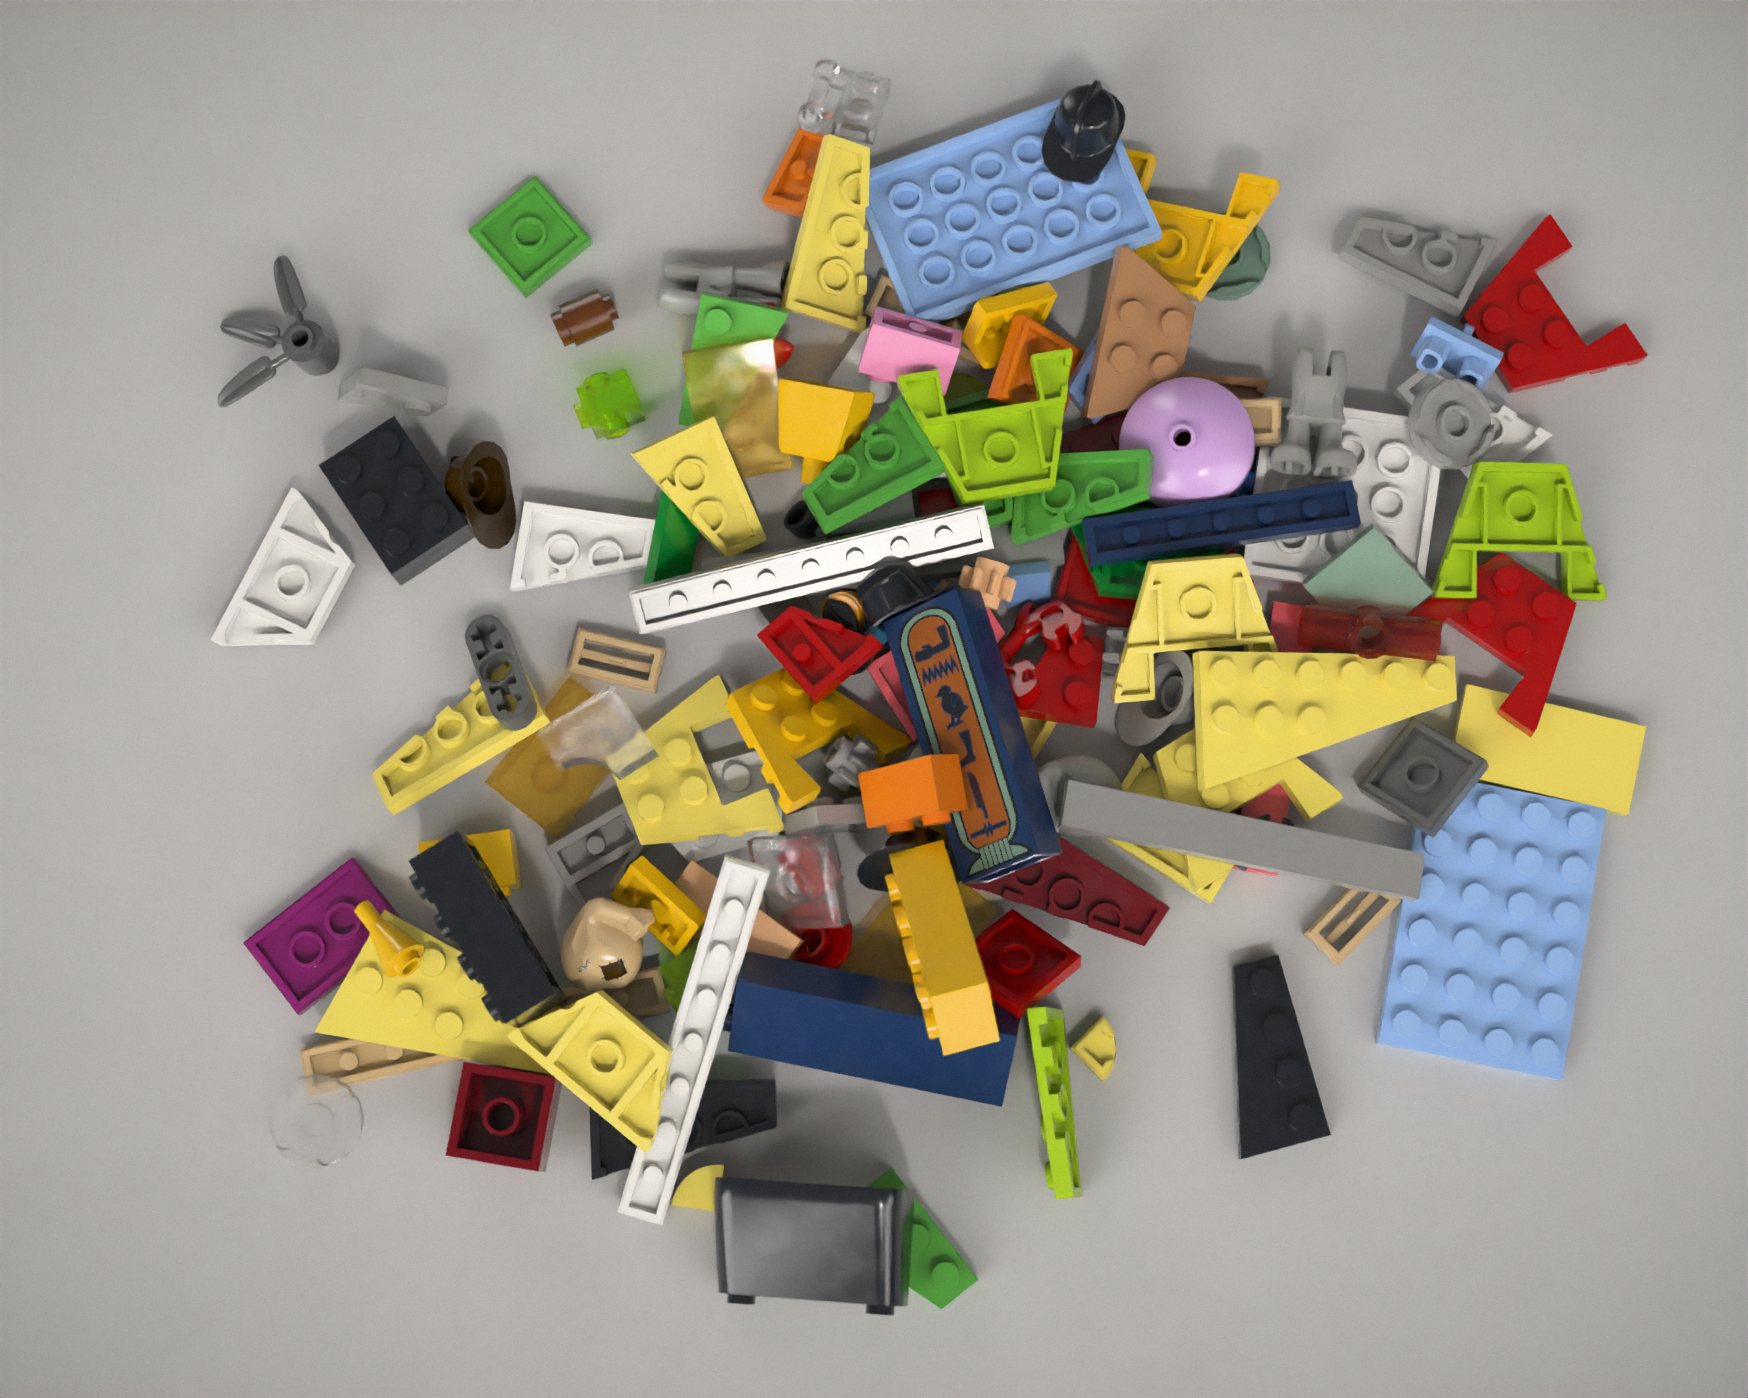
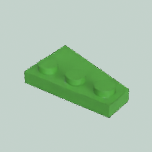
[678,291,792,433]
[802,395,945,535]
[1011,449,1154,546]

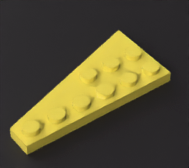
[1192,651,1457,791]
[315,910,562,1075]

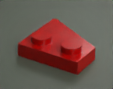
[757,606,883,704]
[1016,635,1105,728]

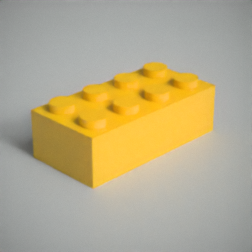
[884,840,1000,1056]

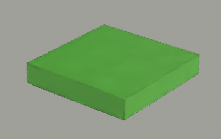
[468,176,593,299]

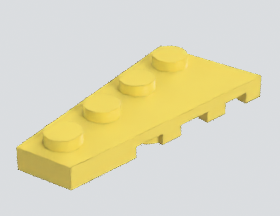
[779,134,870,333]
[372,663,551,816]

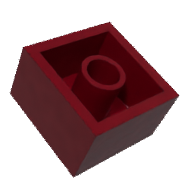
[445,1062,562,1172]

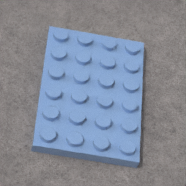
[865,97,1162,324]
[1375,783,1607,1081]

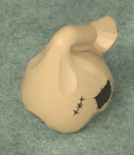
[560,897,655,991]

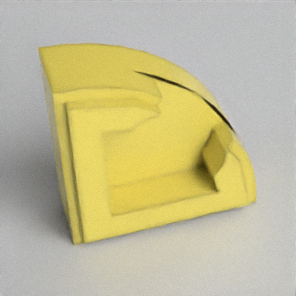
[1070,1016,1116,1082]
[671,1165,725,1212]

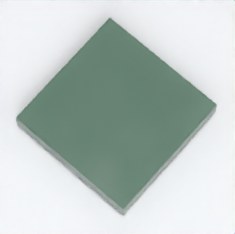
[1302,523,1433,650]

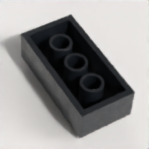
[409,831,567,1028]

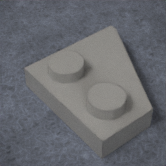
[545,802,646,910]

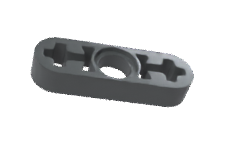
[465,615,537,731]

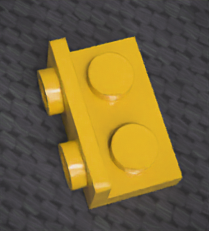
[611,855,707,957]

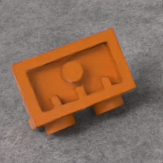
[762,125,844,218]

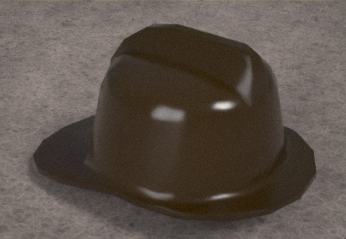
[445,441,517,549]

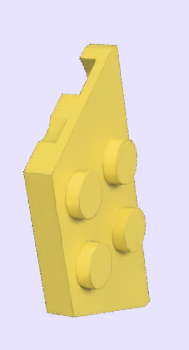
[507,990,673,1153]

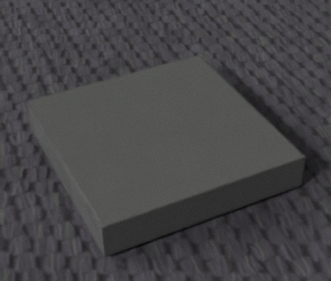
[1358,716,1489,838]

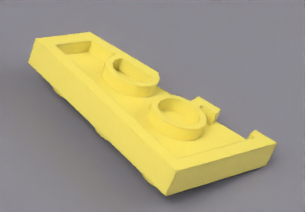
[629,416,767,557]

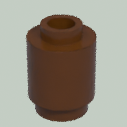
[550,289,619,347]

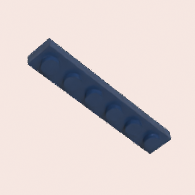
[1081,480,1361,568]

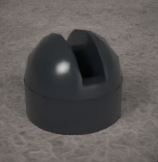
[784,500,821,539]

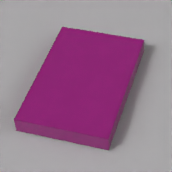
[243,857,402,1015]

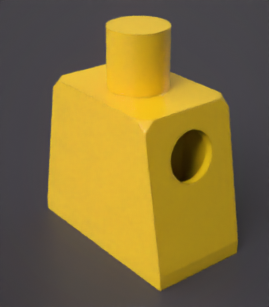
[778,378,875,484]

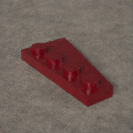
[965,834,1170,946]

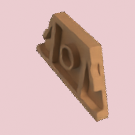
[1081,246,1196,419]

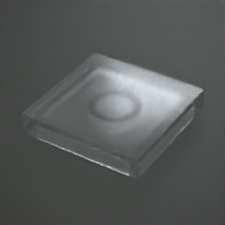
[747,833,850,929]

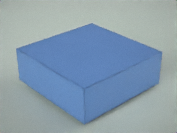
[1005,561,1051,608]

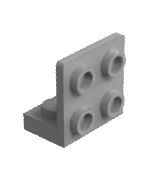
[779,742,868,835]

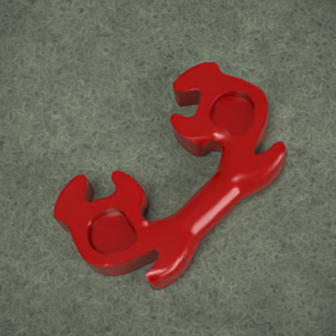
[998,601,1085,707]

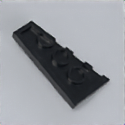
[1232,955,1331,1159]
[589,1079,778,1180]

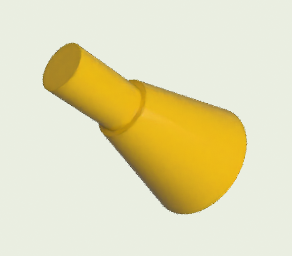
[354,900,425,977]

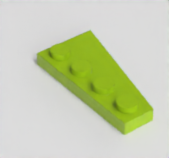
[1027,1007,1082,1199]

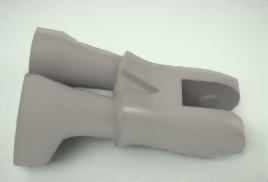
[658,260,790,337]
[1270,347,1357,479]

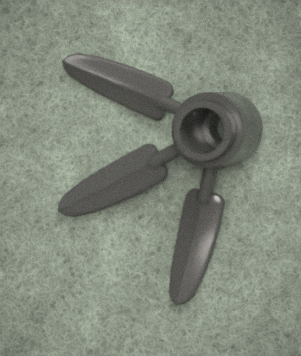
[217,255,339,408]

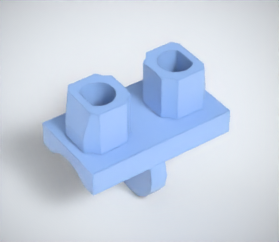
[1409,316,1504,390]

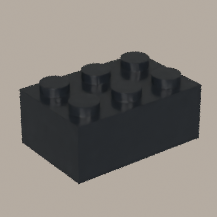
[318,416,475,586]

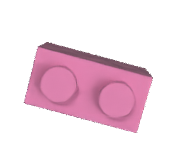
[858,306,962,397]

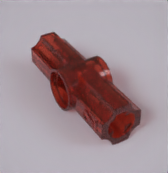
[1297,603,1442,661]

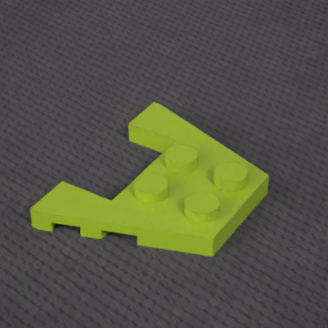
[897,348,1073,505]
[1431,462,1607,601]

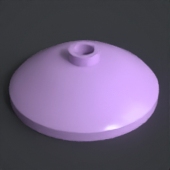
[1119,377,1255,508]

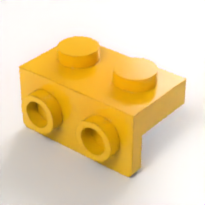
[961,282,1058,369]

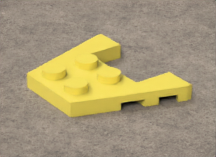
[1111,554,1278,703]
[607,675,785,845]
[1153,728,1344,893]

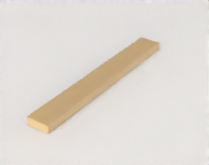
[299,966,671,1095]

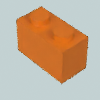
[858,754,968,835]

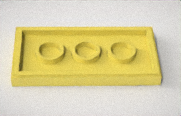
[1453,684,1646,817]

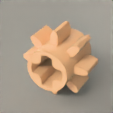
[958,557,1017,610]

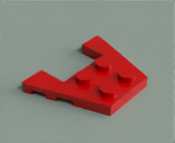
[1460,214,1648,393]
[1385,552,1577,737]

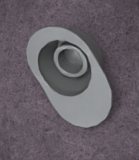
[1115,650,1195,746]

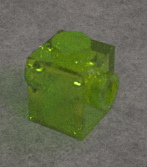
[573,368,646,440]

